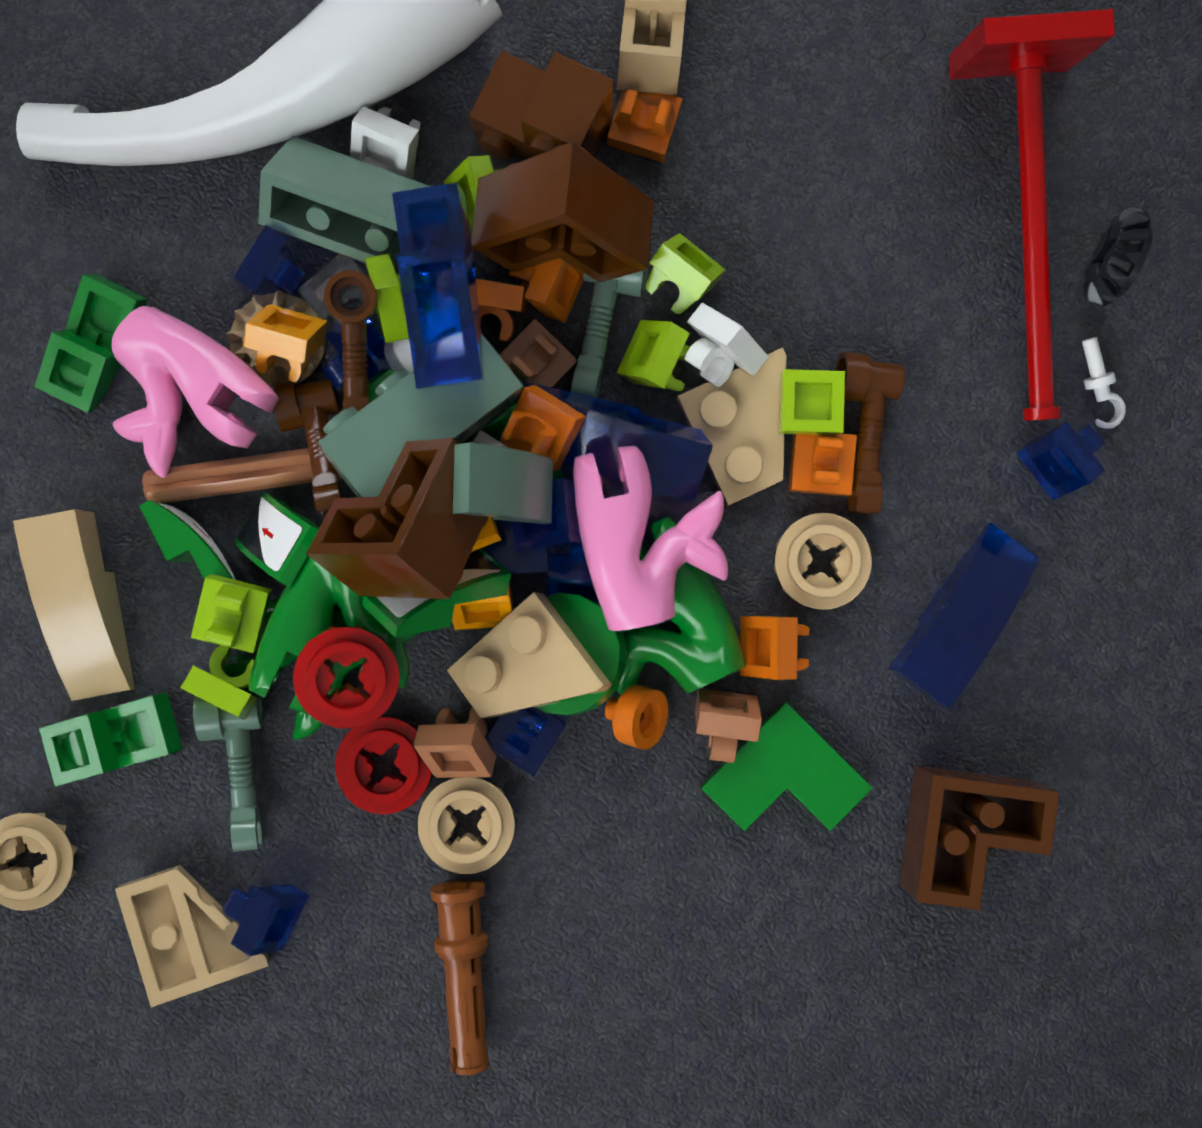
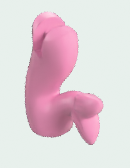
[112,306,279,478]
[573,446,728,631]

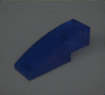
[392,183,484,389]
[522,381,713,502]
[888,523,1040,709]

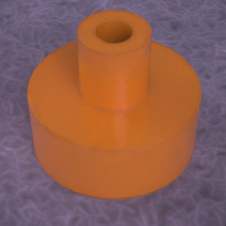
[605,685,669,750]

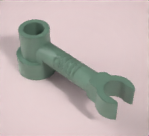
[571,250,651,402]
[193,693,264,852]

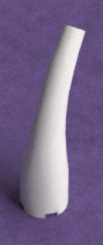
[16,0,503,166]

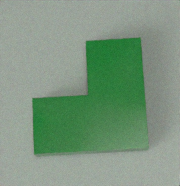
[700,701,872,832]

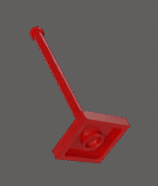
[949,9,1115,421]

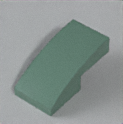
[453,442,553,524]

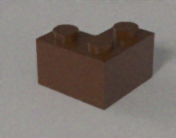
[469,50,613,161]
[470,142,654,283]
[306,438,488,599]
[899,765,1060,910]

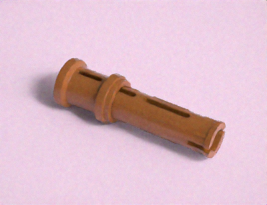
[430,879,489,1075]

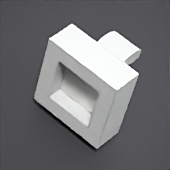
[350,106,420,179]
[685,303,769,387]

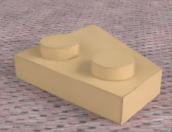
[676,348,787,507]
[447,592,612,718]
[115,865,270,1008]

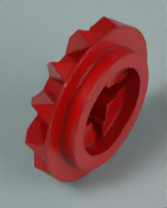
[293,625,399,728]
[335,716,432,814]

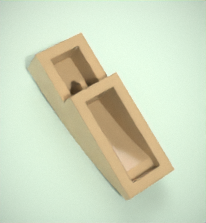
[617,0,687,95]
[13,509,135,701]

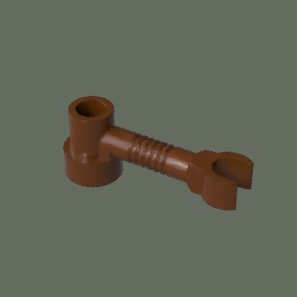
[324,270,377,411]
[835,351,905,515]
[270,378,344,521]

